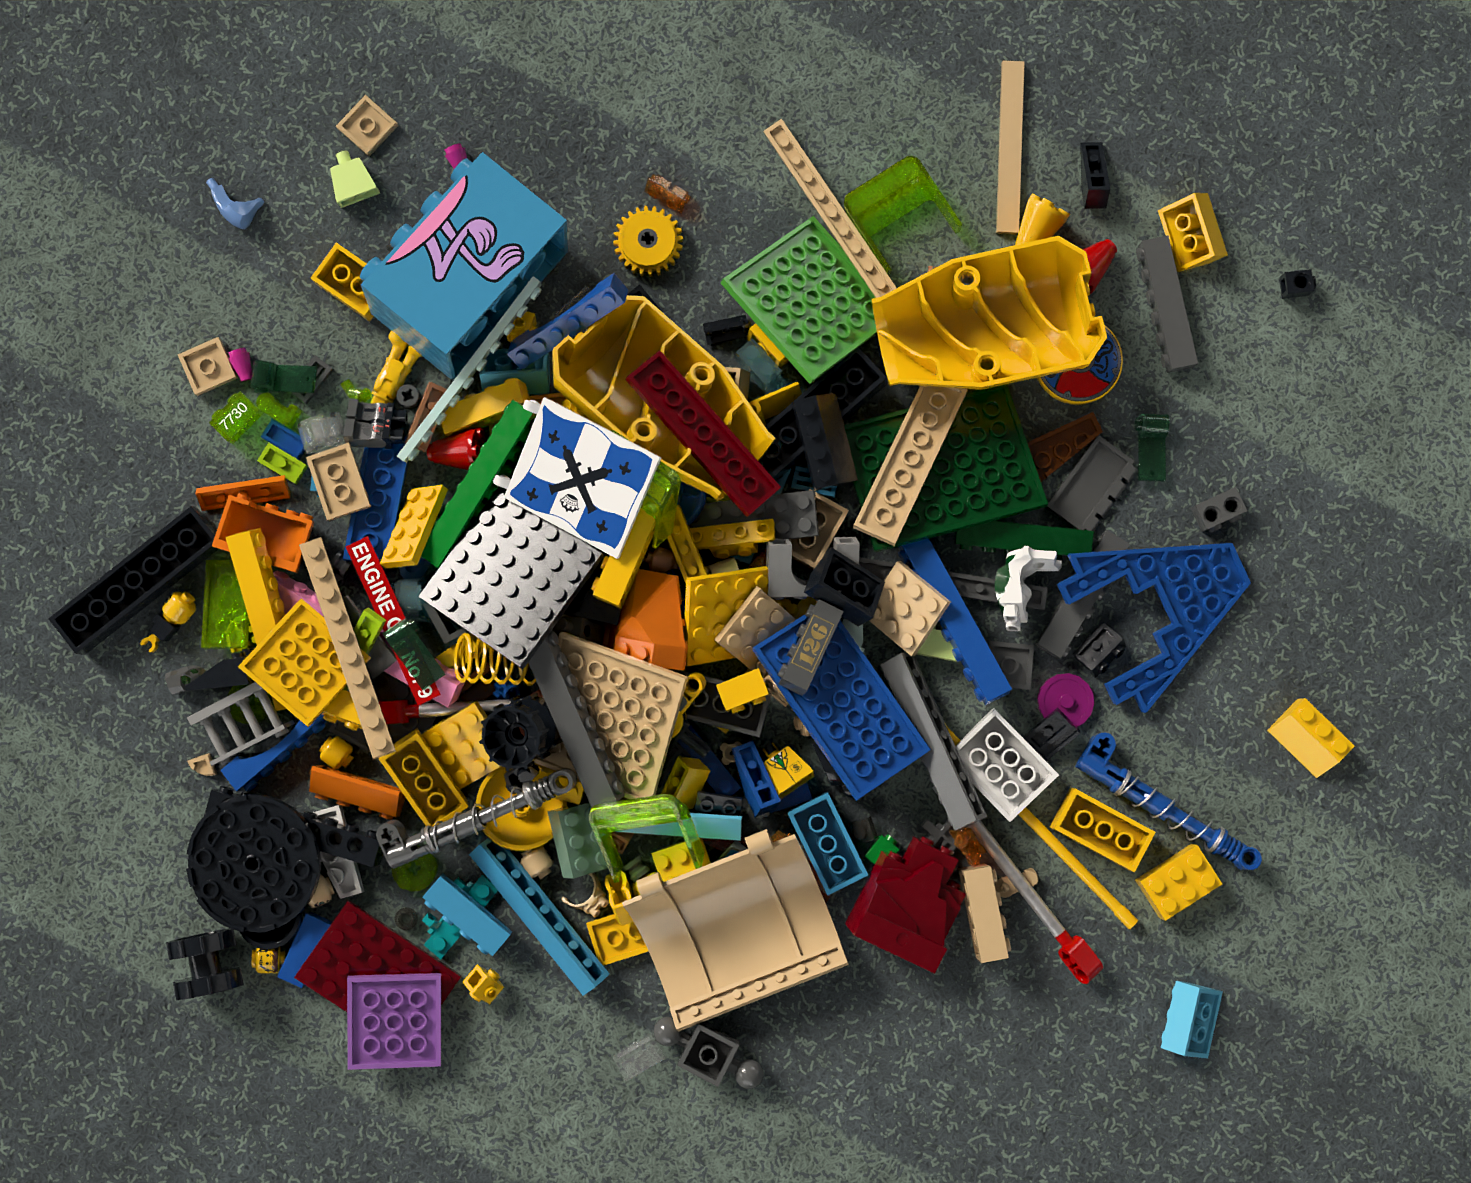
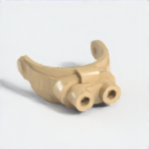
[561,873,609,918]

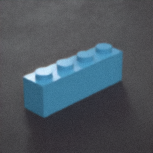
[422,874,512,956]

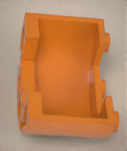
[212,493,315,573]

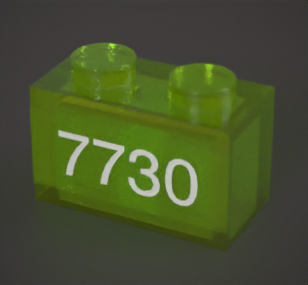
[209,391,264,444]

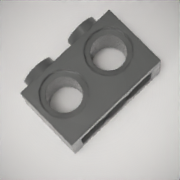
[1191,487,1247,533]

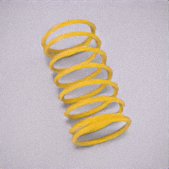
[454,633,536,686]

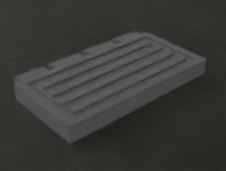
[1046,435,1138,531]

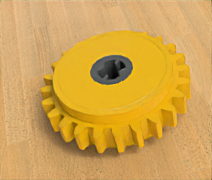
[613,206,683,277]

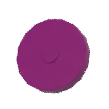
[1037,673,1094,727]

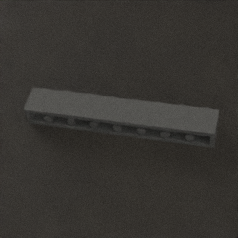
[528,630,625,811]
[881,653,987,831]

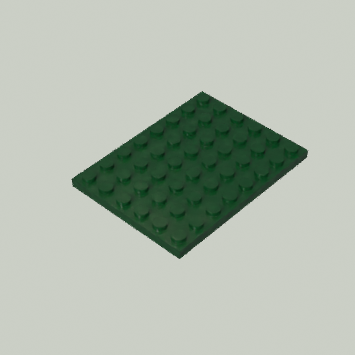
[844,384,1048,553]

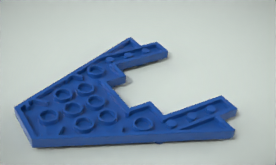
[1057,543,1251,713]

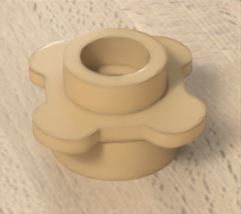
[720,742,742,765]

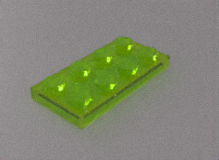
[201,559,249,650]

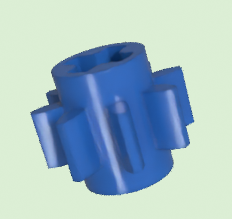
[493,675,522,700]

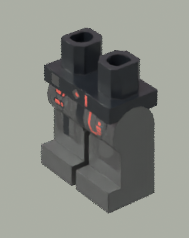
[343,398,408,449]

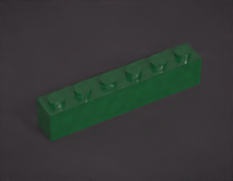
[955,521,1094,559]

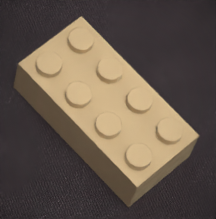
[958,863,1011,963]

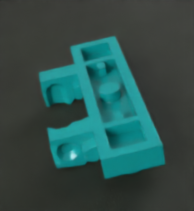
[422,874,498,960]

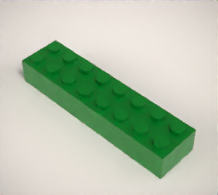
[421,400,537,568]

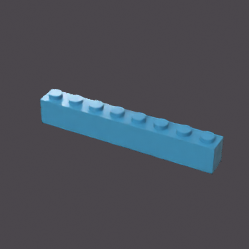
[469,838,610,996]

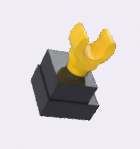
[140,614,180,652]

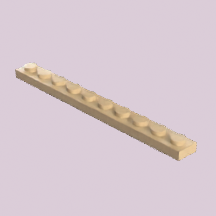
[763,119,897,298]
[299,537,396,759]

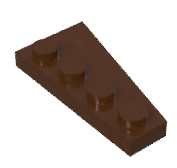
[1027,412,1103,482]

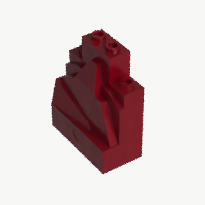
[845,836,966,974]

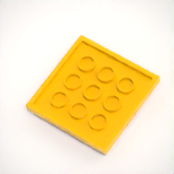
[684,566,768,666]
[238,598,371,727]

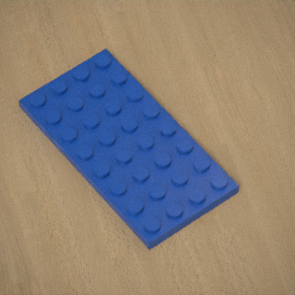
[752,614,930,801]

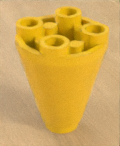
[1015,193,1070,245]

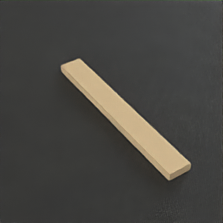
[996,61,1024,235]

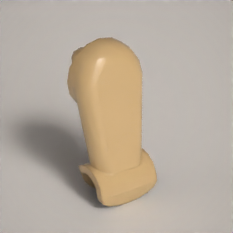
[995,868,1038,898]

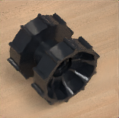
[479,692,563,772]
[166,928,244,1001]

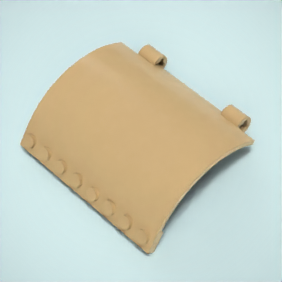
[622,829,849,1032]

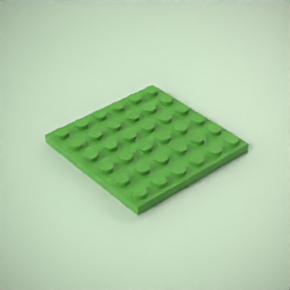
[721,216,877,384]

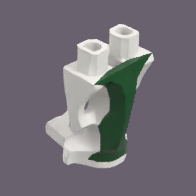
[995,546,1062,631]

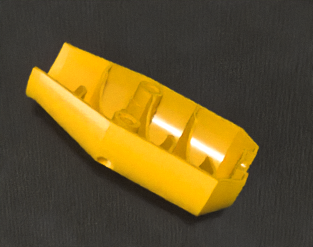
[872,236,1107,390]
[552,295,775,501]

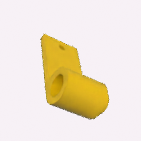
[749,382,802,426]

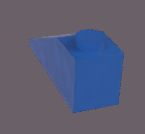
[732,741,781,817]

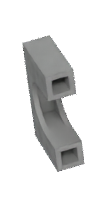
[766,537,860,600]

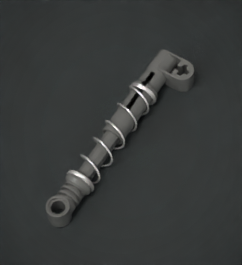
[376,768,577,869]

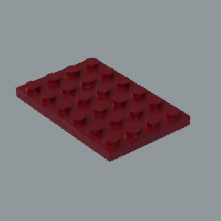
[294,900,461,1012]

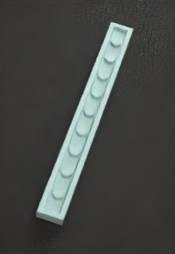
[397,276,542,463]

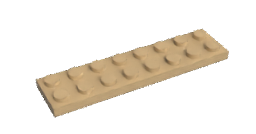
[853,386,968,546]

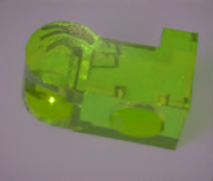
[256,393,302,429]

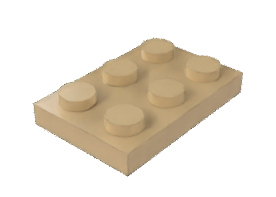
[306,442,371,521]

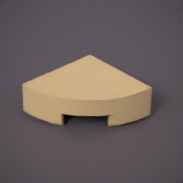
[188,753,217,776]

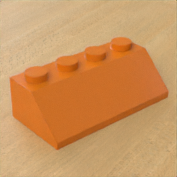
[309,765,406,820]

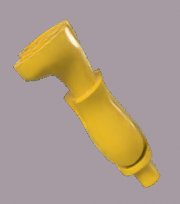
[370,331,423,404]

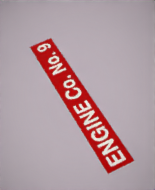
[346,536,441,706]

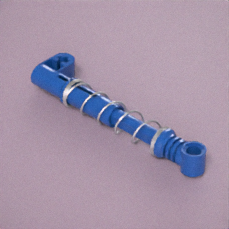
[1075,732,1262,870]

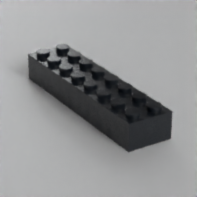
[758,348,887,481]
[48,506,218,655]

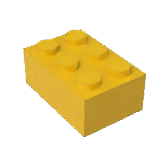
[310,243,373,322]
[1135,844,1222,921]

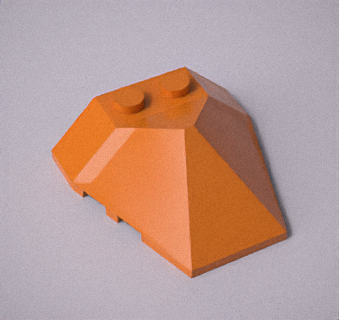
[608,569,688,670]

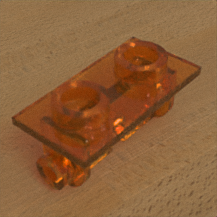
[644,174,691,214]
[949,828,987,866]

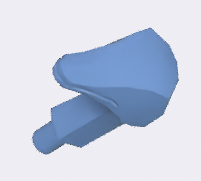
[206,178,264,229]

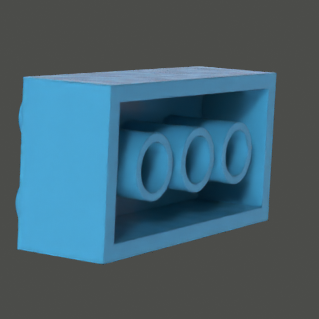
[787,792,868,895]

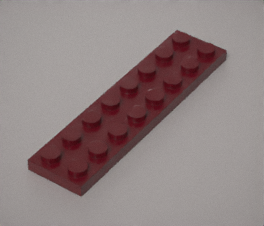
[625,350,781,517]

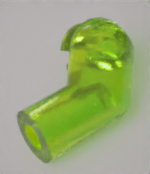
[340,379,372,403]

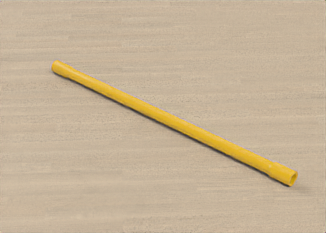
[945,723,1138,929]

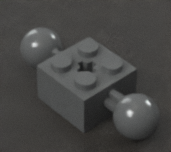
[653,1017,764,1089]

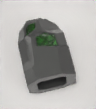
[165,665,206,695]

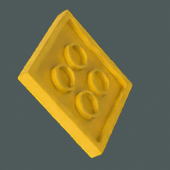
[422,701,501,790]

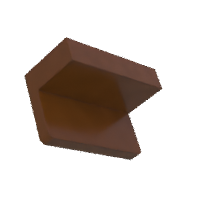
[459,661,501,702]

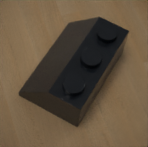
[804,547,885,627]

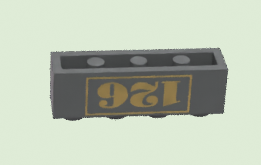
[777,599,844,696]

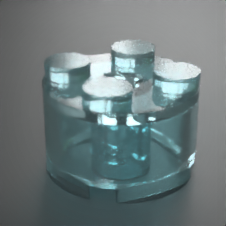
[391,577,431,623]

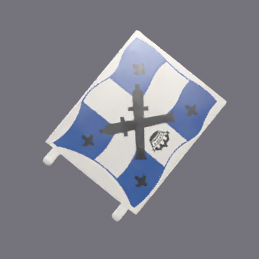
[493,397,662,559]

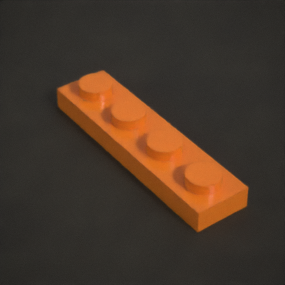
[195,475,291,511]

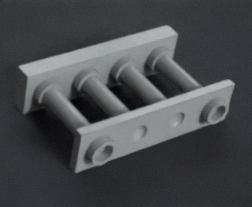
[187,682,295,766]

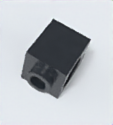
[1279,269,1316,299]

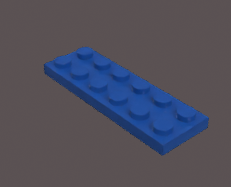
[343,436,409,567]

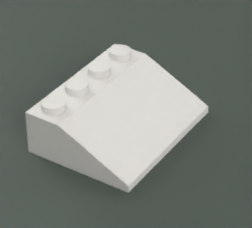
[955,708,1059,822]

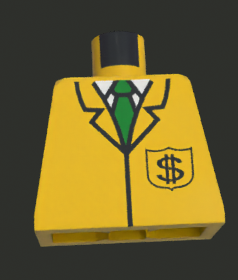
[762,743,814,800]

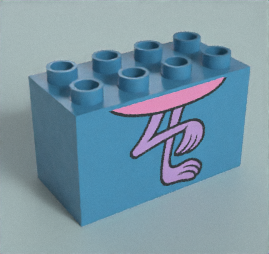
[360,152,568,381]

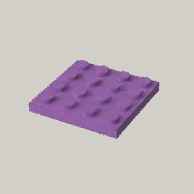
[347,973,441,1070]

